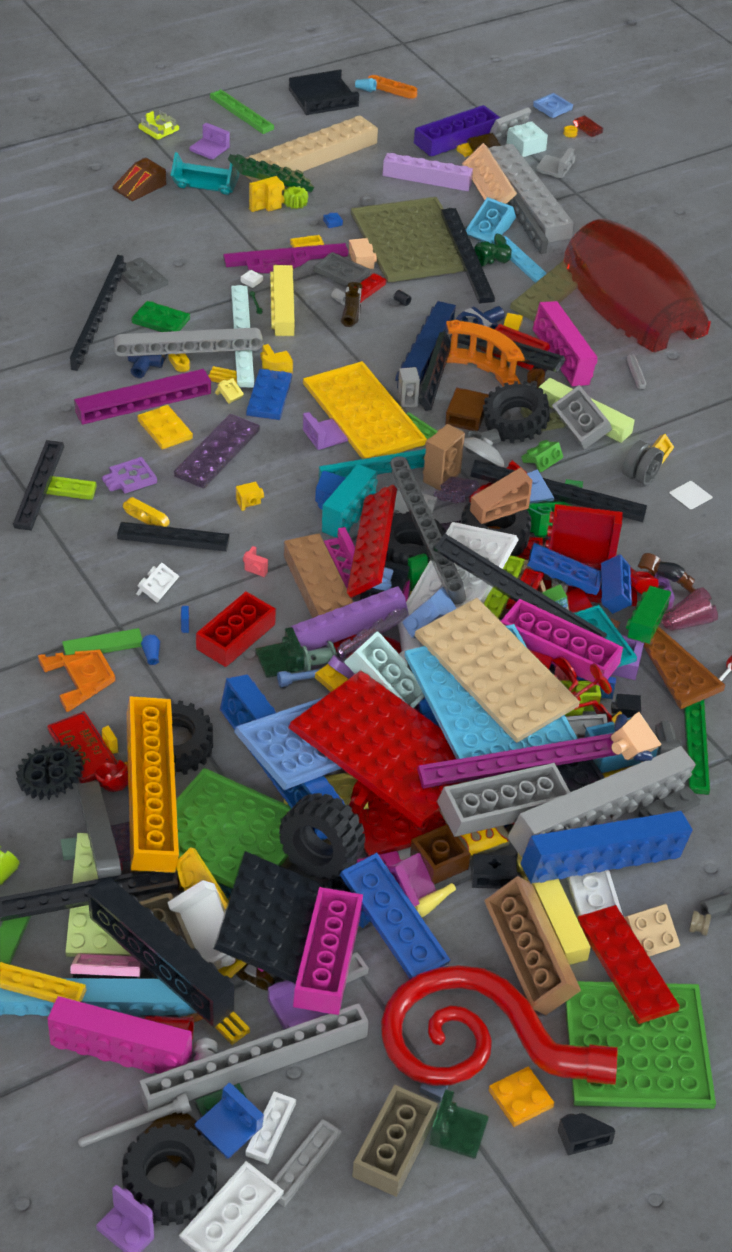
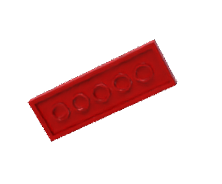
[577,905,680,1024]

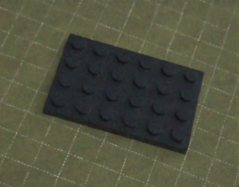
[213,851,325,984]

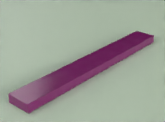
[223,243,348,267]

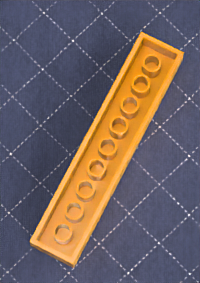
[127,696,179,873]

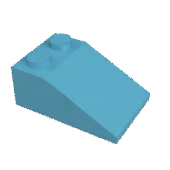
[466,197,516,243]

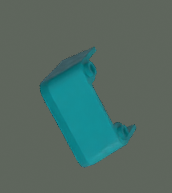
[170,152,240,195]

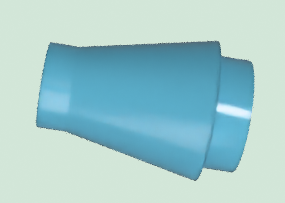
[355,78,377,92]

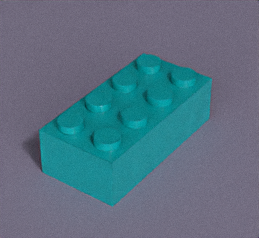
[322,464,378,538]

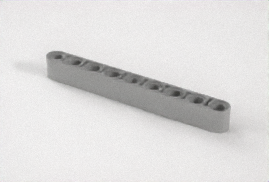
[113,328,263,356]

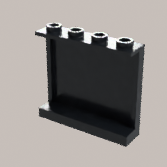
[289,69,359,115]

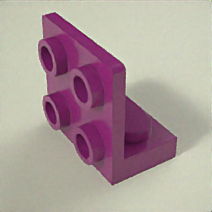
[388,853,436,907]

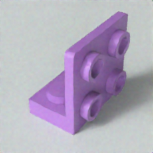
[189,123,230,160]
[303,412,348,450]
[96,1185,154,1252]

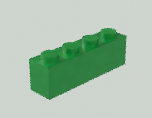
[626,586,672,644]

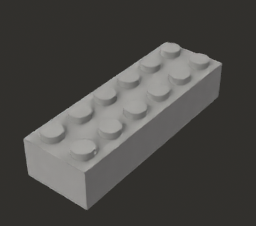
[437,763,570,837]

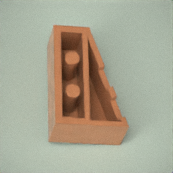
[470,468,533,524]

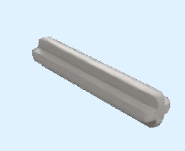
[627,354,647,390]

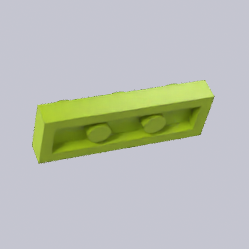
[46,476,97,500]

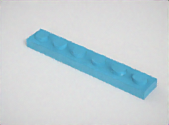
[493,236,547,283]

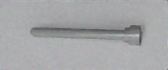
[78,1093,192,1147]

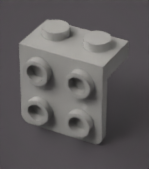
[536,148,575,178]

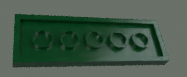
[228,154,314,192]

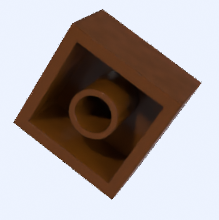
[410,824,471,885]

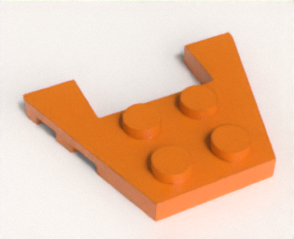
[38,650,115,712]

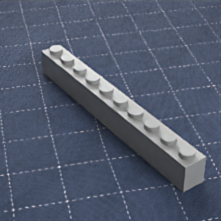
[139,1003,369,1112]

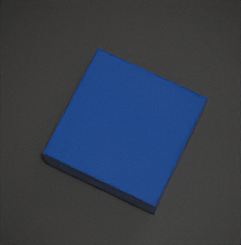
[181,606,189,633]

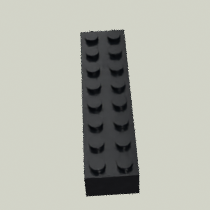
[87,877,234,1028]

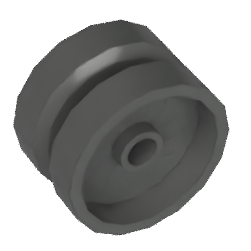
[622,440,664,485]

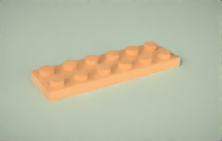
[462,143,517,204]

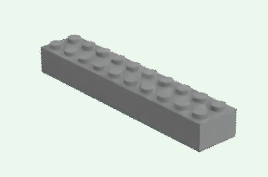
[488,144,574,243]
[507,746,696,857]

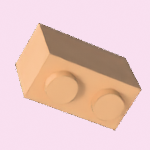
[349,238,377,269]

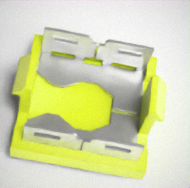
[138,110,179,140]

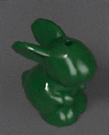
[474,234,512,267]

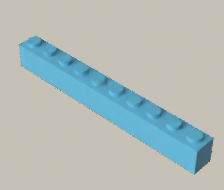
[0,978,196,1016]

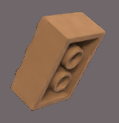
[423,424,465,491]

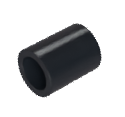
[394,290,412,306]

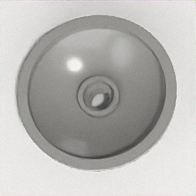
[464,437,505,467]

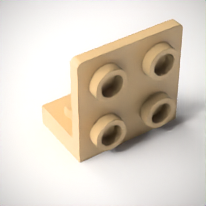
[624,904,680,956]

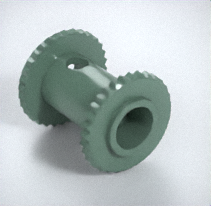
[301,641,337,671]

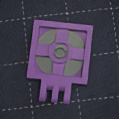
[102,457,157,494]

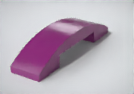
[245,248,310,273]

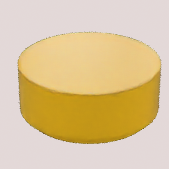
[563,125,578,138]

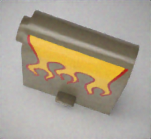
[439,810,510,860]

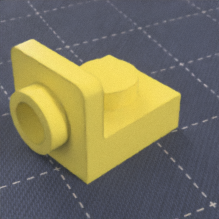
[215,378,244,404]

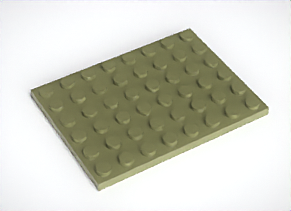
[351,197,465,282]

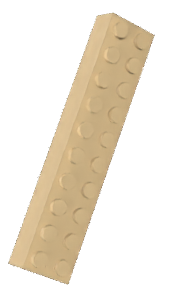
[246,116,378,182]

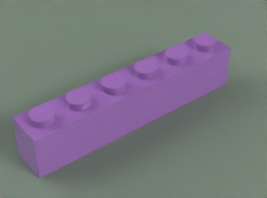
[291,586,408,653]

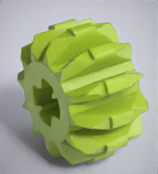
[283,186,308,209]

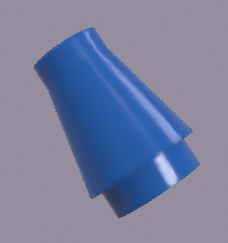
[141,635,160,665]

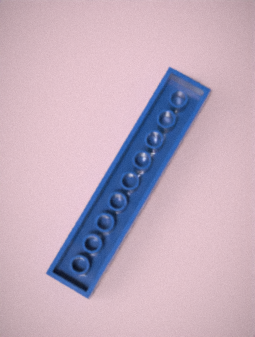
[220,674,345,840]

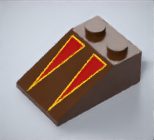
[113,158,166,202]

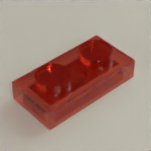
[574,115,603,137]

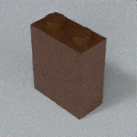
[445,387,489,431]

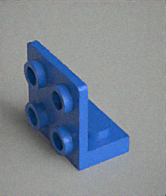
[195,1083,264,1159]

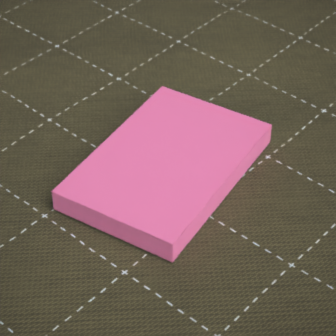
[70,953,144,977]

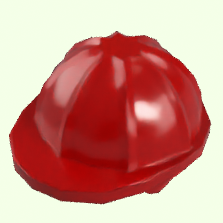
[95,760,128,792]

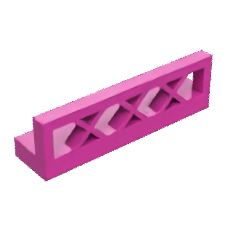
[324,527,355,589]

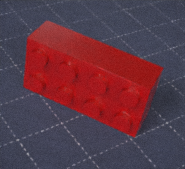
[196,591,276,667]

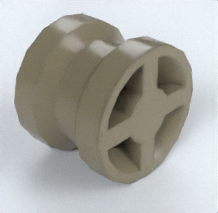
[689,911,711,936]

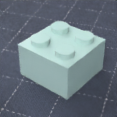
[506,122,548,157]

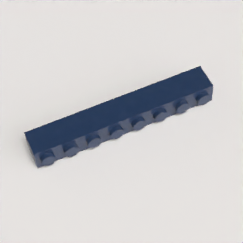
[395,301,456,388]

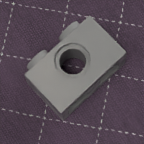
[398,367,420,408]

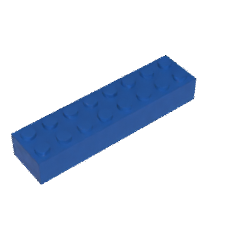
[520,811,693,884]

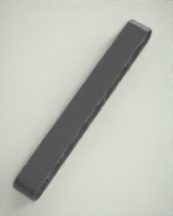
[77,781,121,879]

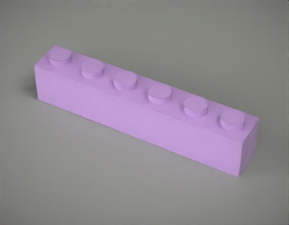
[383,153,473,191]

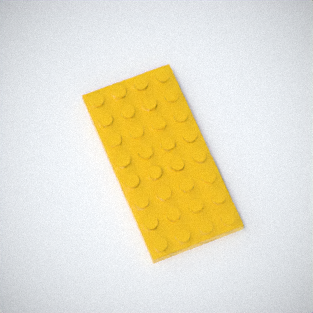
[303,361,427,459]

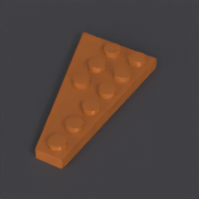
[643,626,725,709]

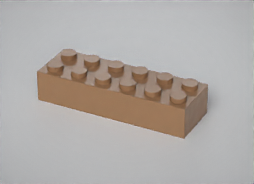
[284,533,353,618]
[484,876,581,1015]

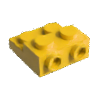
[249,176,285,212]

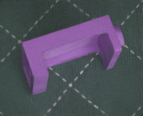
[268,980,329,1029]

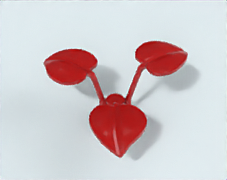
[551,657,613,723]

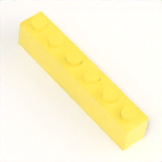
[270,265,295,336]
[516,853,591,965]

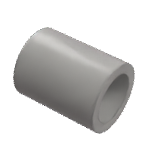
[331,288,345,305]

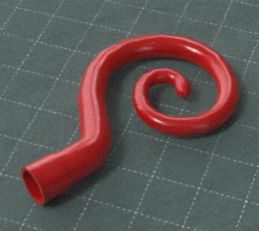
[381,965,618,1086]

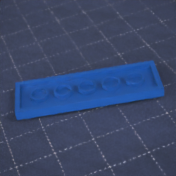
[340,853,451,979]

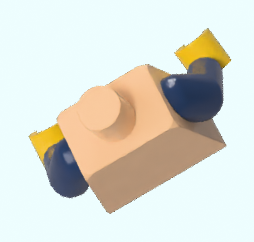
[611,711,661,762]

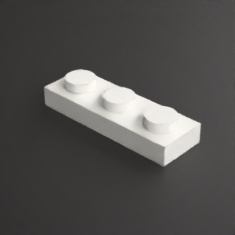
[246,1091,296,1164]

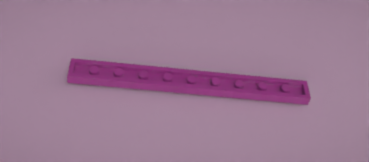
[417,733,618,788]

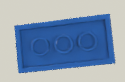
[246,369,292,420]
[527,543,601,595]

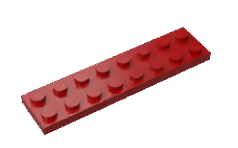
[347,484,397,598]

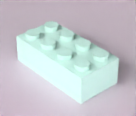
[344,631,425,708]

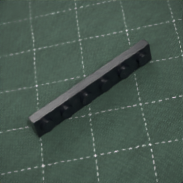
[418,331,451,411]
[13,440,64,531]
[117,522,230,552]

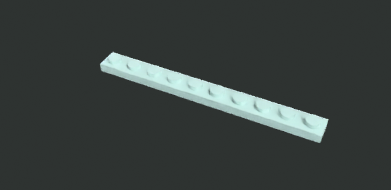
[231,285,254,387]

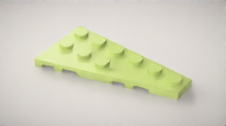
[65,833,132,957]

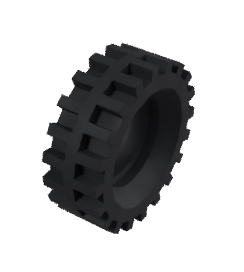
[483,381,550,443]
[171,700,213,776]

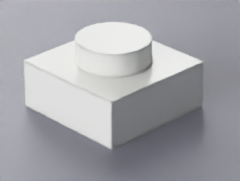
[241,270,263,288]

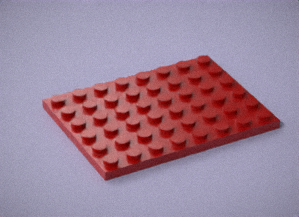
[288,670,475,827]

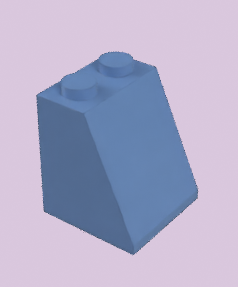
[402,587,457,638]

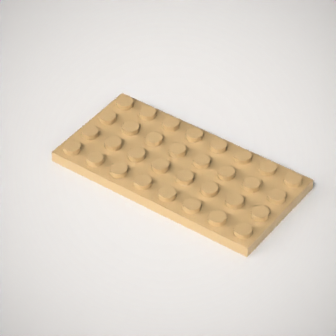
[415,598,580,743]

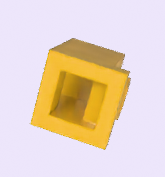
[236,481,264,511]

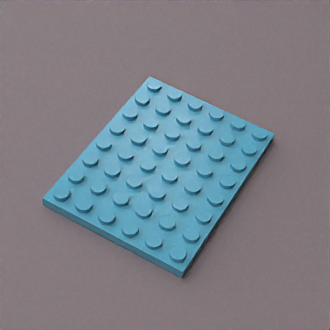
[404,624,578,781]

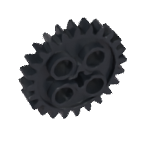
[16,742,84,800]

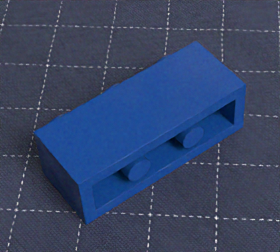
[601,554,632,614]

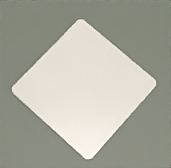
[669,481,713,509]

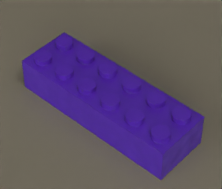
[414,105,501,156]

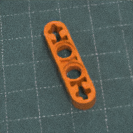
[368,75,417,99]

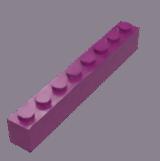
[74,369,211,425]

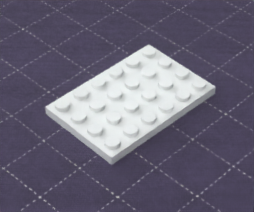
[406,522,518,610]

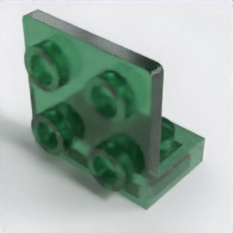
[255,627,304,678]
[430,1089,489,1159]

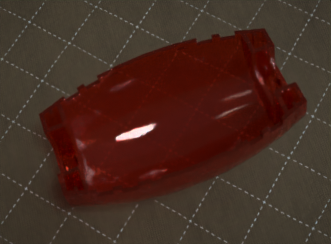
[564,219,708,353]

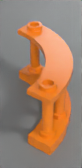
[446,320,524,387]

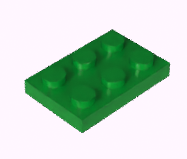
[131,301,190,332]

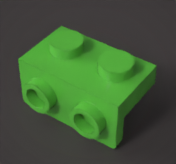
[521,440,563,472]

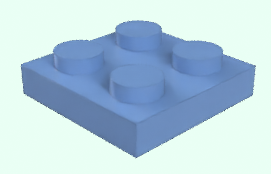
[533,93,573,118]

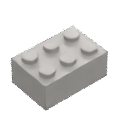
[552,385,612,450]

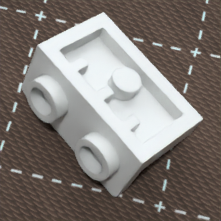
[136,562,179,603]

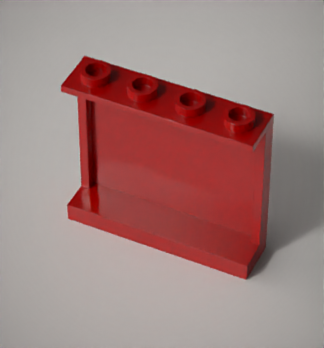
[545,504,623,571]

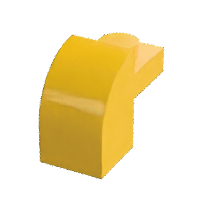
[260,344,293,374]

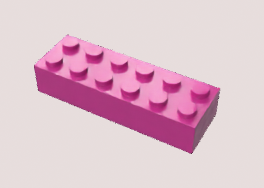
[532,301,598,386]
[501,599,623,686]
[293,887,363,1015]
[47,996,192,1074]

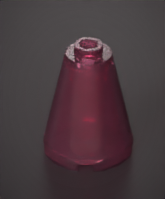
[662,587,718,631]

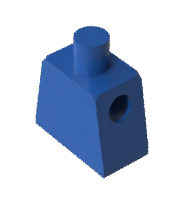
[315,470,346,509]

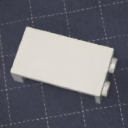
[167,880,236,970]

